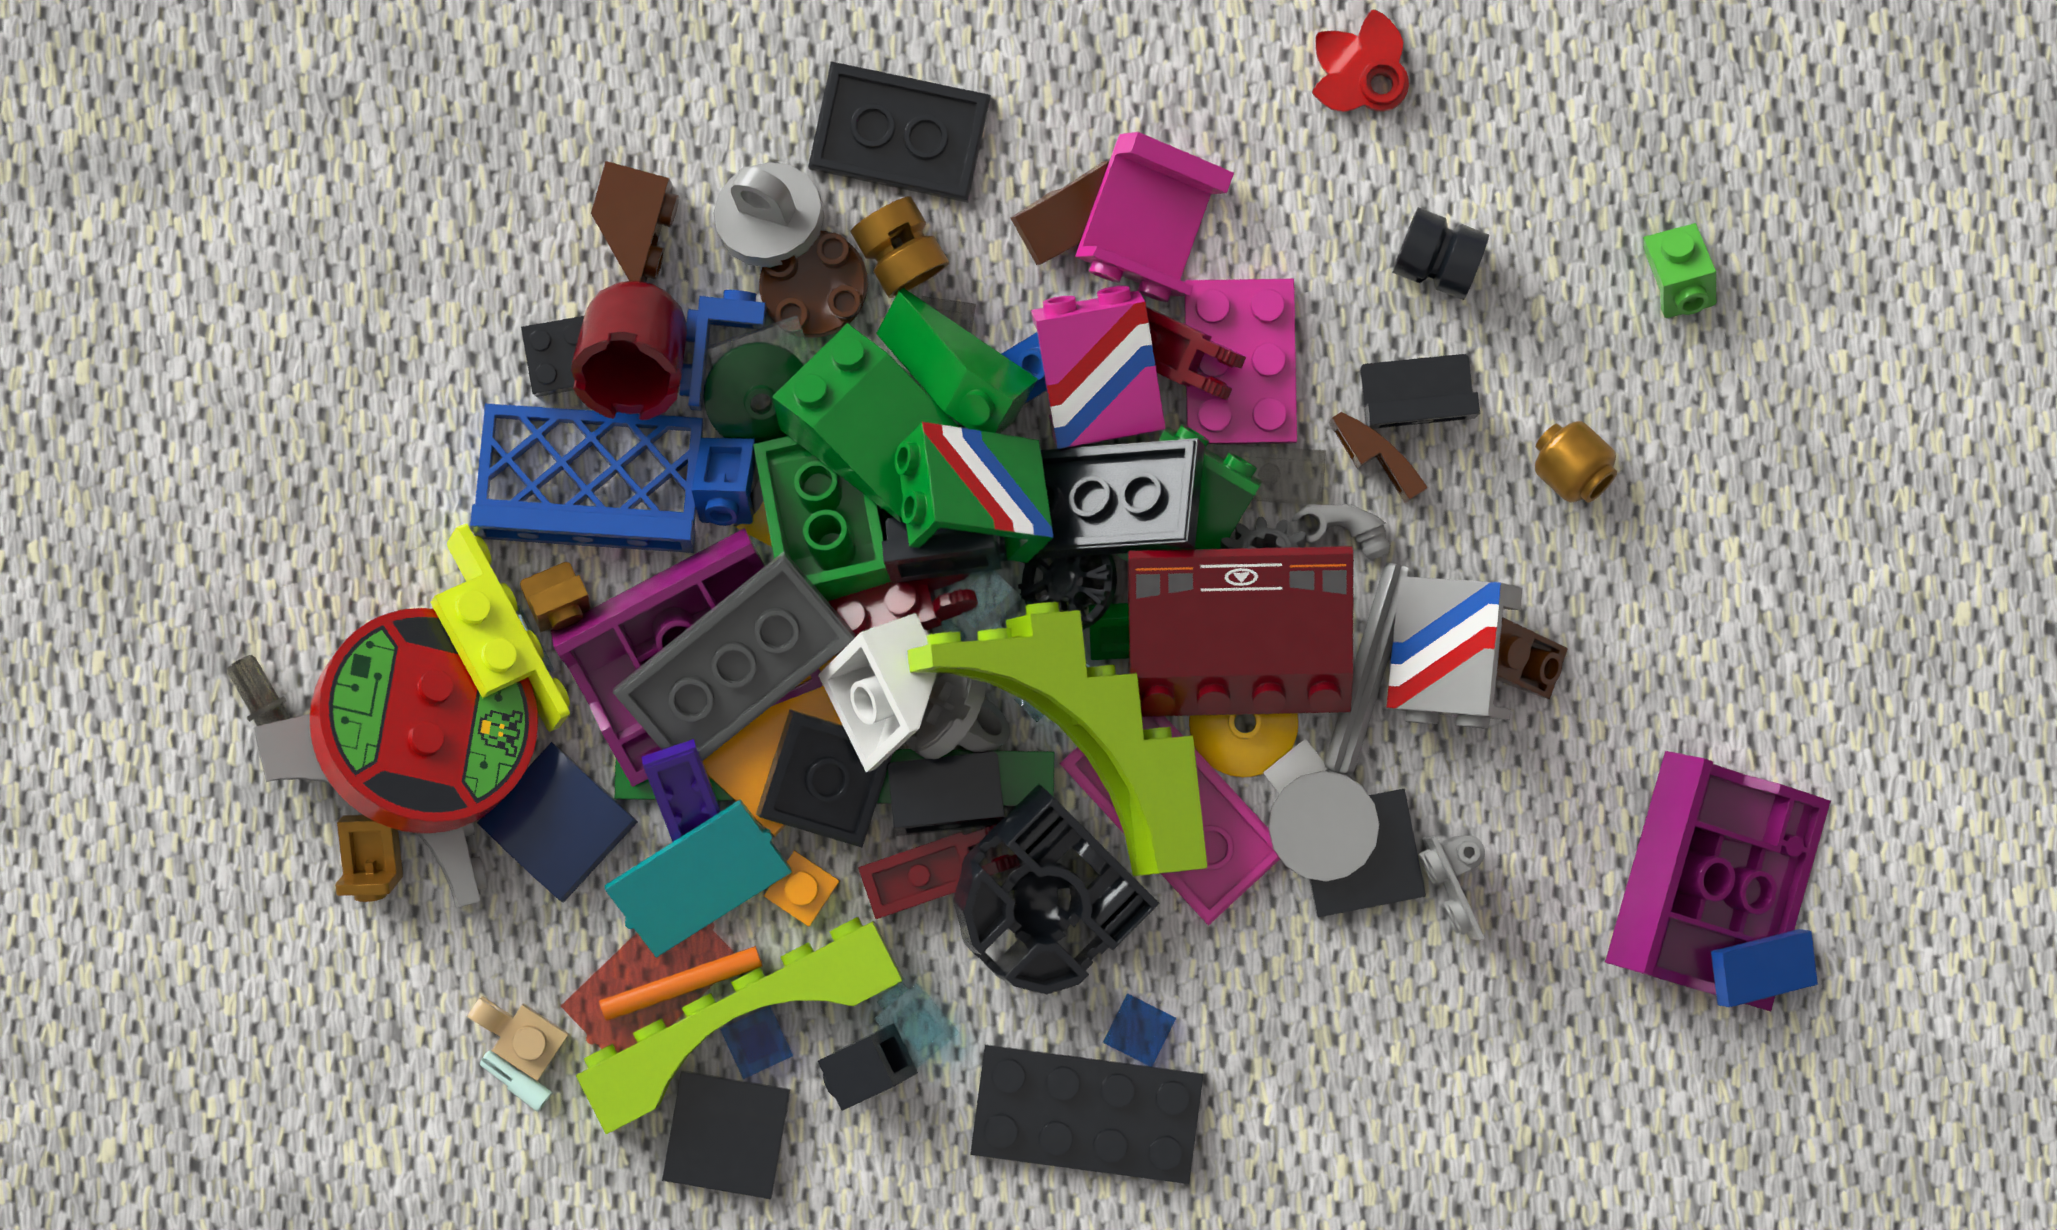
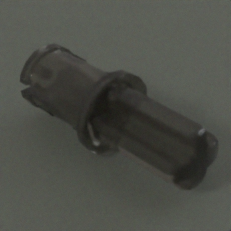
[227,655,290,726]

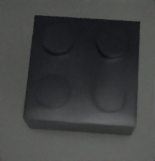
[521,316,584,397]

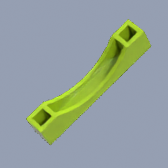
[576,917,904,1134]

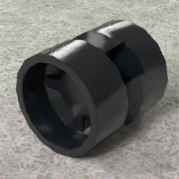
[1392,207,1490,300]

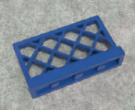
[470,403,704,553]

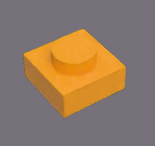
[764,850,840,927]

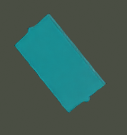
[605,799,792,958]

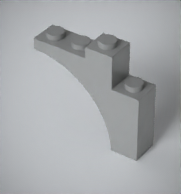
[254,714,487,907]

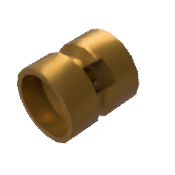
[850,196,949,298]

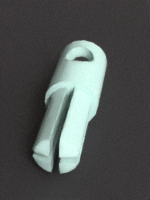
[480,1050,553,1112]

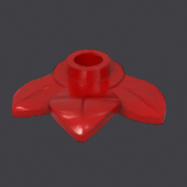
[1312,9,1409,112]

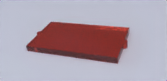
[561,922,734,1053]

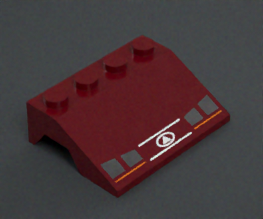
[1128,546,1354,717]

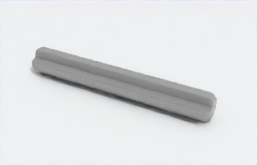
[1324,563,1414,775]

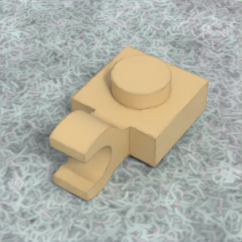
[467,996,569,1081]

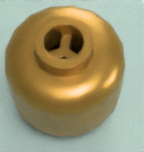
[1535,421,1617,503]

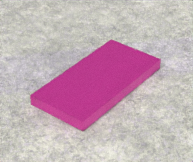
[1059,716,1280,926]

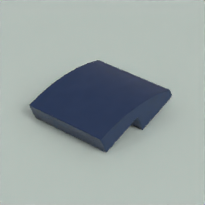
[477,742,638,903]

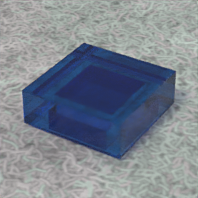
[1103,993,1176,1067]
[720,1005,794,1079]

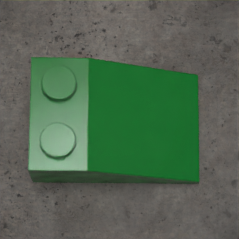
[772,323,959,522]
[753,436,891,601]

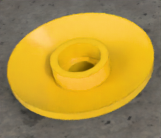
[1189,713,1298,777]

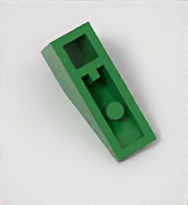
[876,288,1038,434]

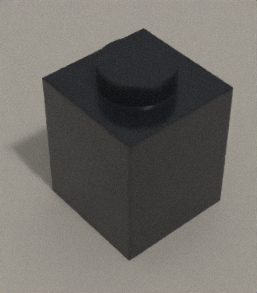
[818,1023,918,1111]

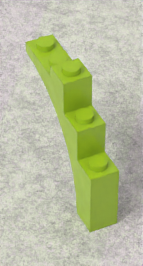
[907,602,1208,876]

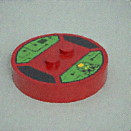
[310,608,538,833]

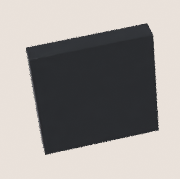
[756,709,893,848]
[1309,788,1426,917]
[662,1070,791,1199]

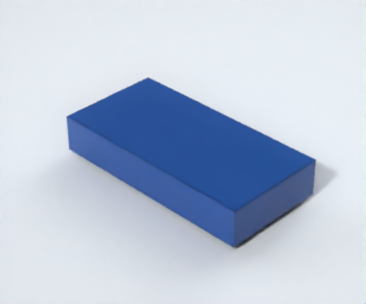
[1711,929,1818,1007]

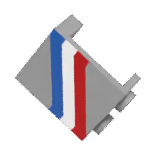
[1386,576,1523,729]

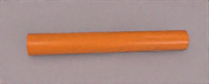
[599,946,763,1021]

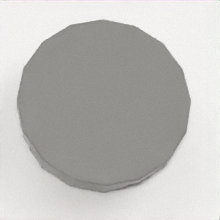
[1268,771,1379,881]

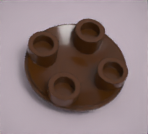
[759,230,868,338]

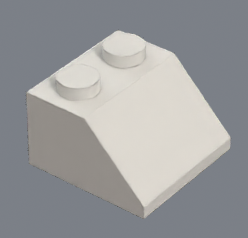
[818,613,937,773]

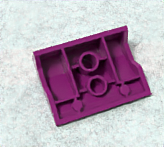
[551,528,823,787]
[1605,751,1831,1012]

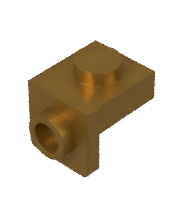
[520,562,591,633]
[335,815,403,902]

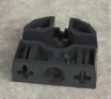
[953,784,1160,994]

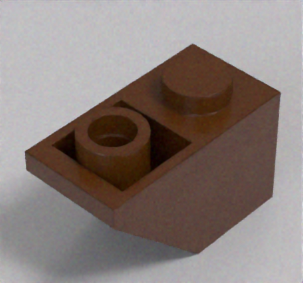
[591,161,679,282]
[1496,617,1568,700]

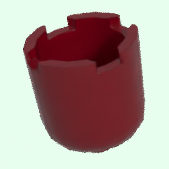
[571,280,687,420]

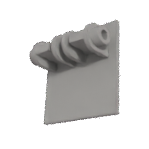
[1419,836,1485,941]

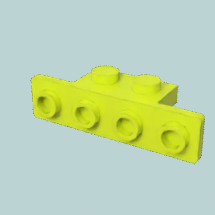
[430,524,570,732]

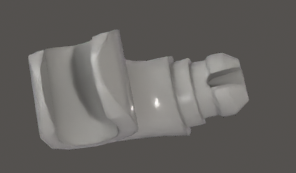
[1292,504,1390,560]

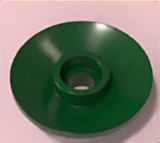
[703,342,804,443]

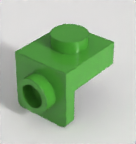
[1643,223,1716,318]

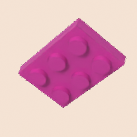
[1184,279,1297,445]

